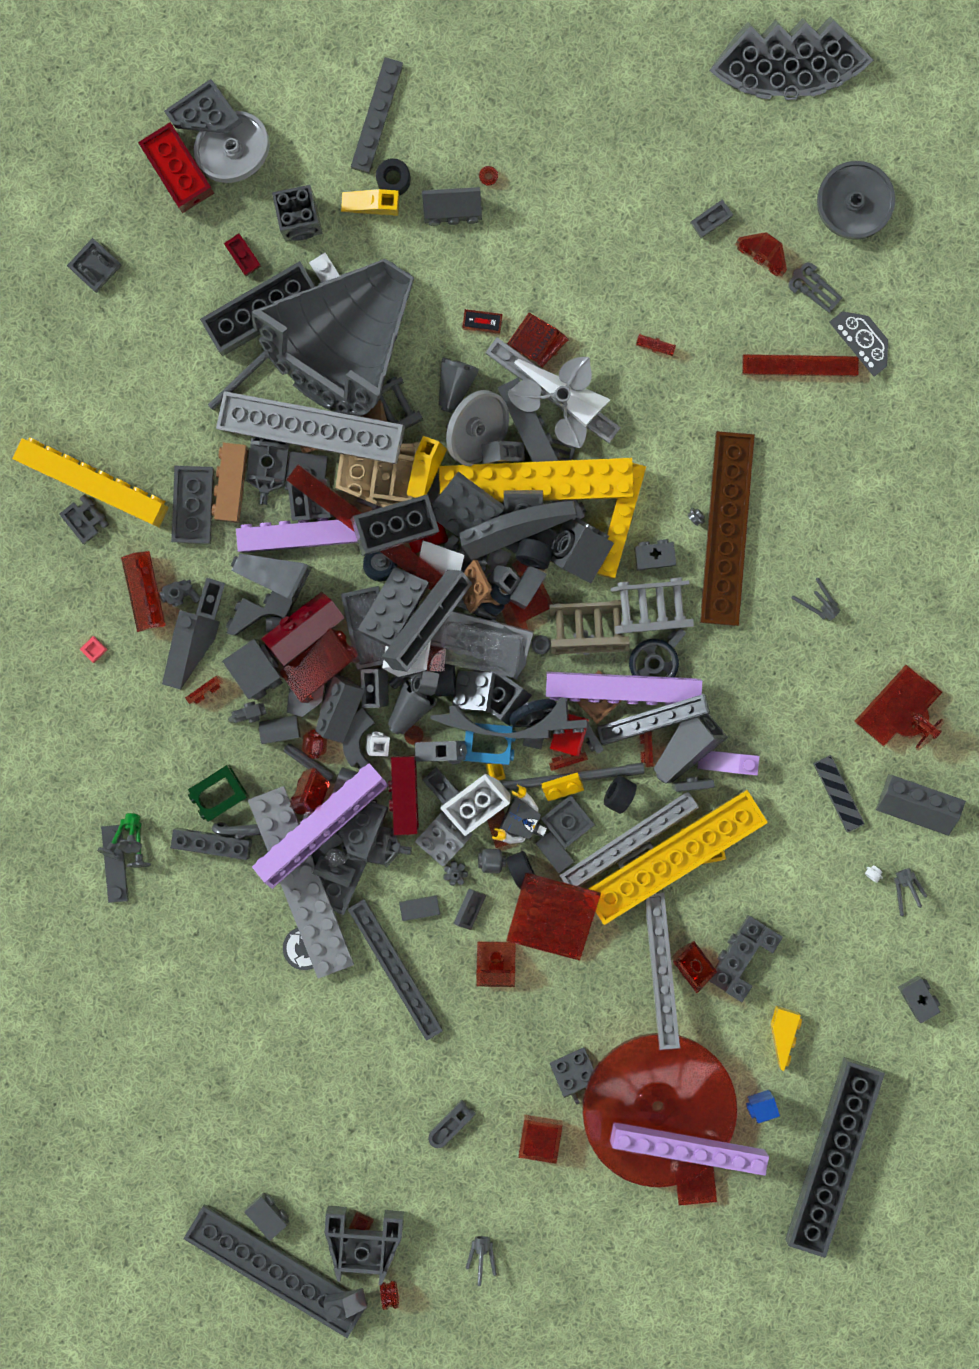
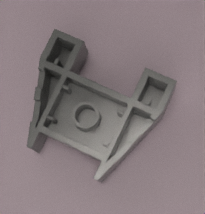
[324,1206,404,1285]

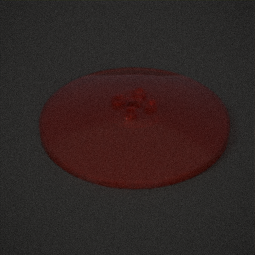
[582,1033,737,1187]

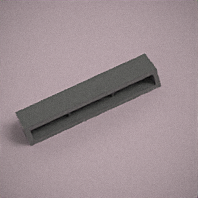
[382,569,472,672]

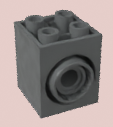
[272,185,323,242]
[550,517,614,584]
[222,639,285,700]

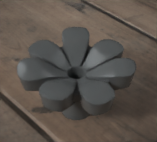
[443,861,468,886]

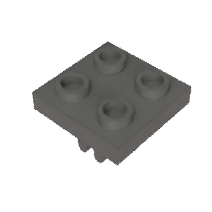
[67,238,122,293]

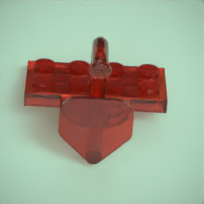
[854,665,944,751]

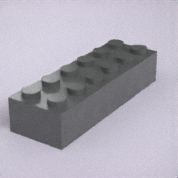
[200,261,315,356]

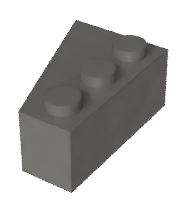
[316,672,365,743]

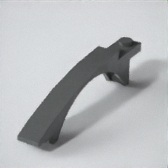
[431,698,589,738]

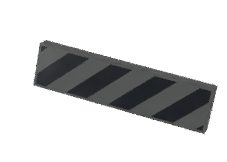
[813,755,865,833]

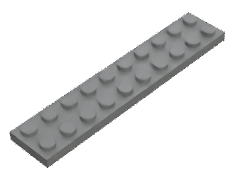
[216,391,405,464]
[248,786,354,979]

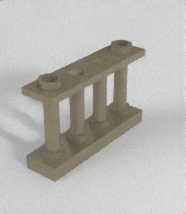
[550,600,629,654]

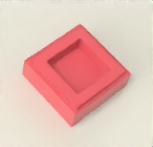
[80,636,108,663]

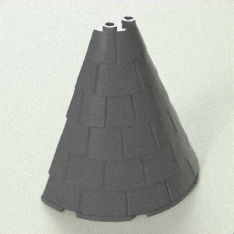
[252,259,414,416]

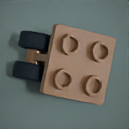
[462,560,511,615]

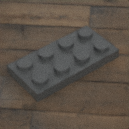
[171,466,214,544]
[358,567,429,647]

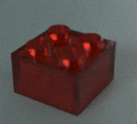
[518,1114,563,1164]

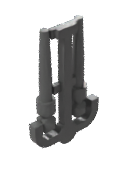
[788,262,842,313]

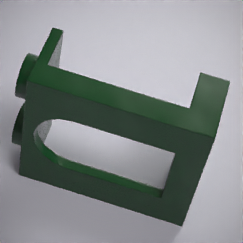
[188,764,249,822]

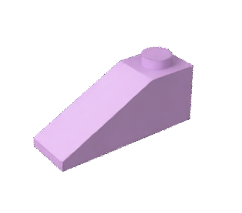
[697,751,759,775]

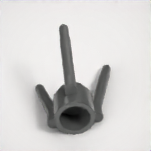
[791,578,841,621]
[894,868,927,916]
[466,1236,497,1286]

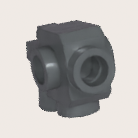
[159,579,201,607]
[228,701,266,723]

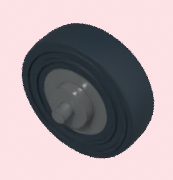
[363,549,398,582]

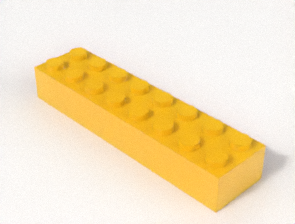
[12,437,169,528]

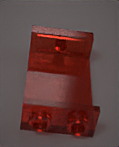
[280,629,360,703]

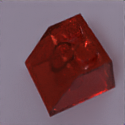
[289,768,330,817]
[671,941,717,993]
[476,942,516,987]

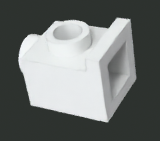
[365,732,390,756]

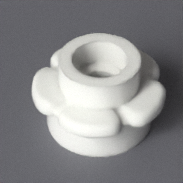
[865,865,883,883]

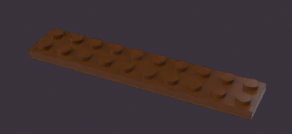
[700,431,755,626]

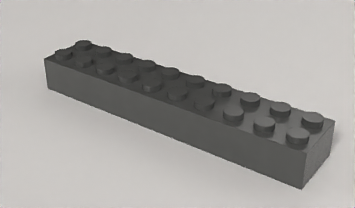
[785,1057,885,1258]

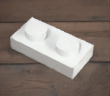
[309,253,340,283]

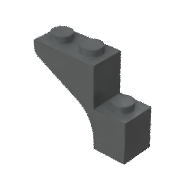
[226,591,295,635]

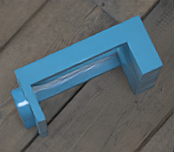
[463,723,516,765]

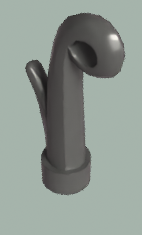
[212,822,261,839]

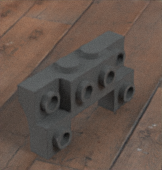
[708,915,783,1002]

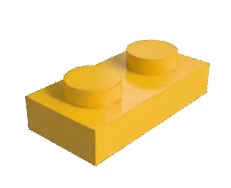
[541,772,584,801]

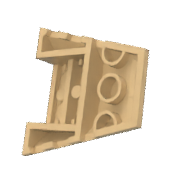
[335,442,420,507]

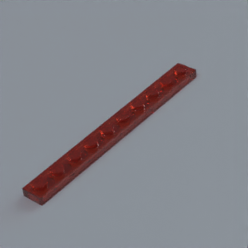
[286,464,443,591]

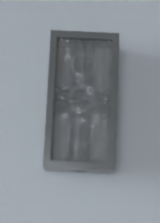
[341,586,386,670]

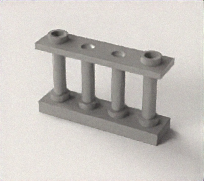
[611,577,694,634]

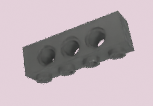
[170,828,252,860]

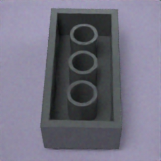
[351,494,439,556]

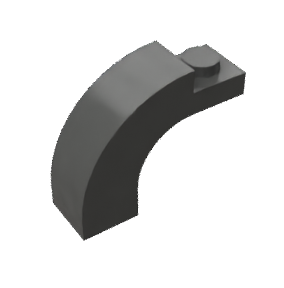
[342,708,376,770]

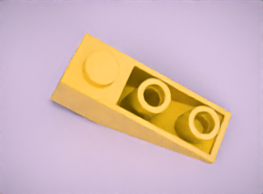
[341,189,400,216]
[407,436,447,498]
[770,1006,802,1071]

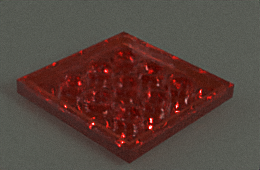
[506,873,601,961]

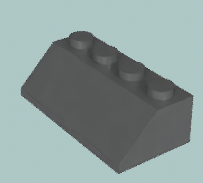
[876,774,966,836]

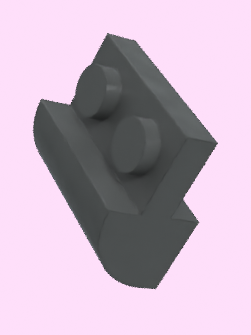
[288,478,333,521]

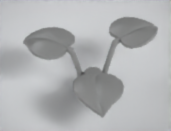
[508,357,592,448]

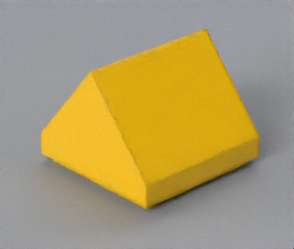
[485,763,506,780]

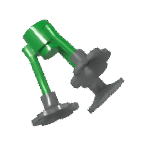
[97,813,151,868]

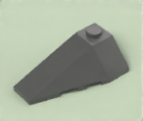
[162,610,220,690]

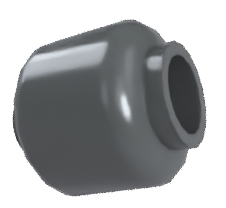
[478,849,506,873]

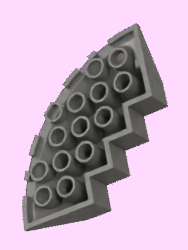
[709,16,874,100]

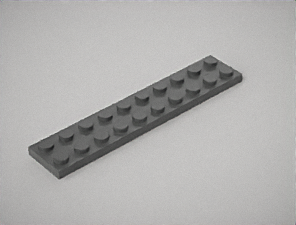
[183,1204,368,1338]

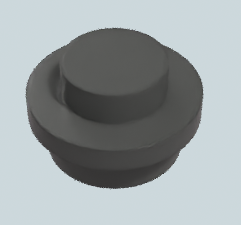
[532,635,551,654]

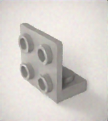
[415,811,473,866]

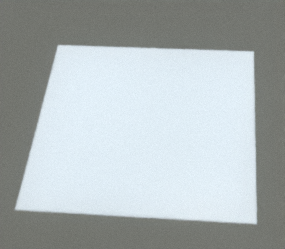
[415,541,464,584]

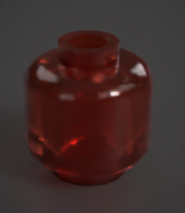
[302,729,328,759]

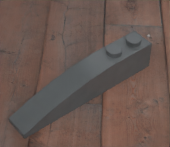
[460,501,577,560]

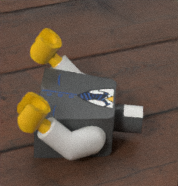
[492,784,547,844]

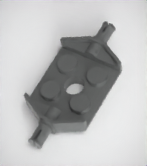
[246,437,290,505]
[339,827,412,868]

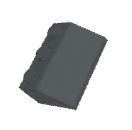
[422,187,482,226]

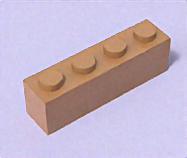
[212,442,248,523]

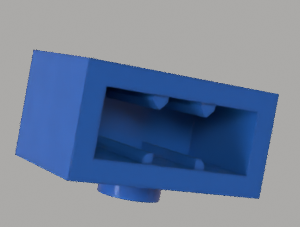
[746,1090,780,1123]

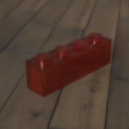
[121,551,166,632]

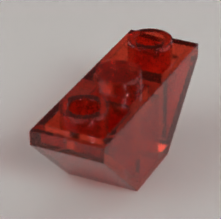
[735,232,787,277]

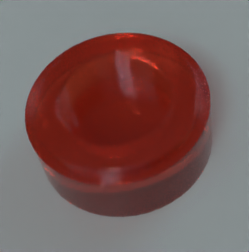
[404,726,424,745]

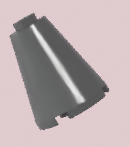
[438,357,479,413]
[388,680,437,735]

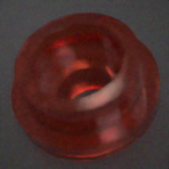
[479,166,498,186]

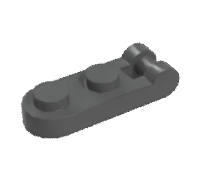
[428,1100,476,1148]

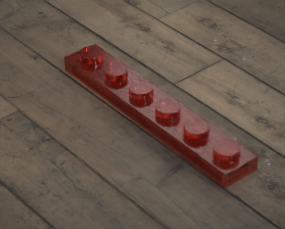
[742,354,859,377]

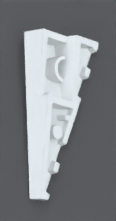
[514,359,610,427]

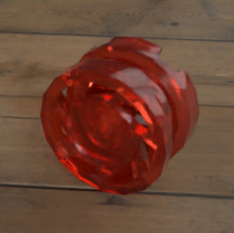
[380,1280,399,1310]

